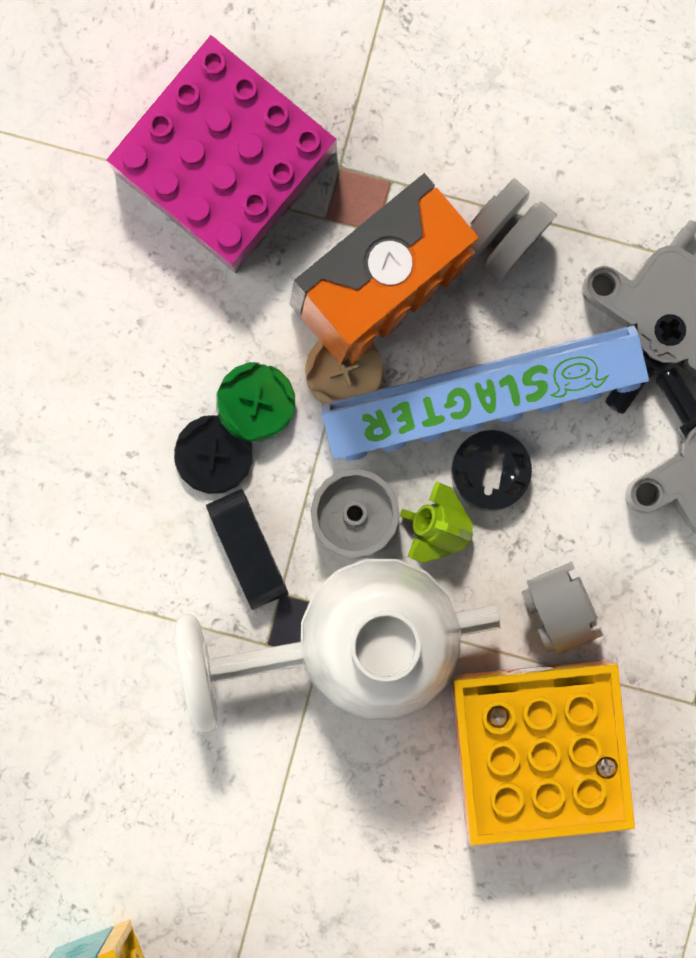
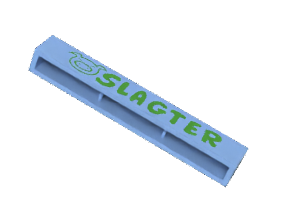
[321,325,649,461]

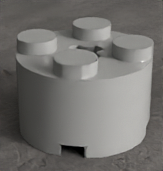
[522,561,604,654]

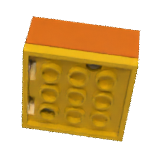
[450,659,635,846]

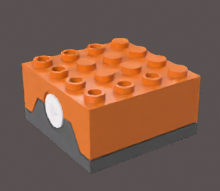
[289,173,479,365]

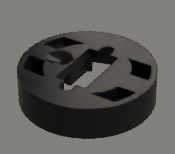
[451,430,532,511]

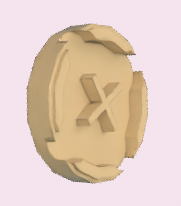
[305,340,384,404]

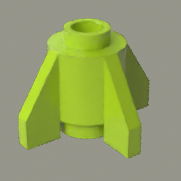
[400,482,473,563]

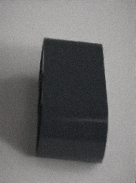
[206,489,289,610]

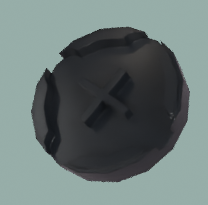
[174,415,253,494]

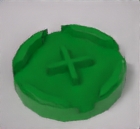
[216,362,295,442]

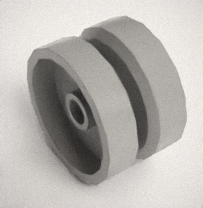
[470,178,557,282]
[310,469,400,558]

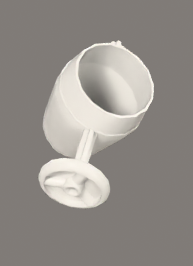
[175,559,501,734]

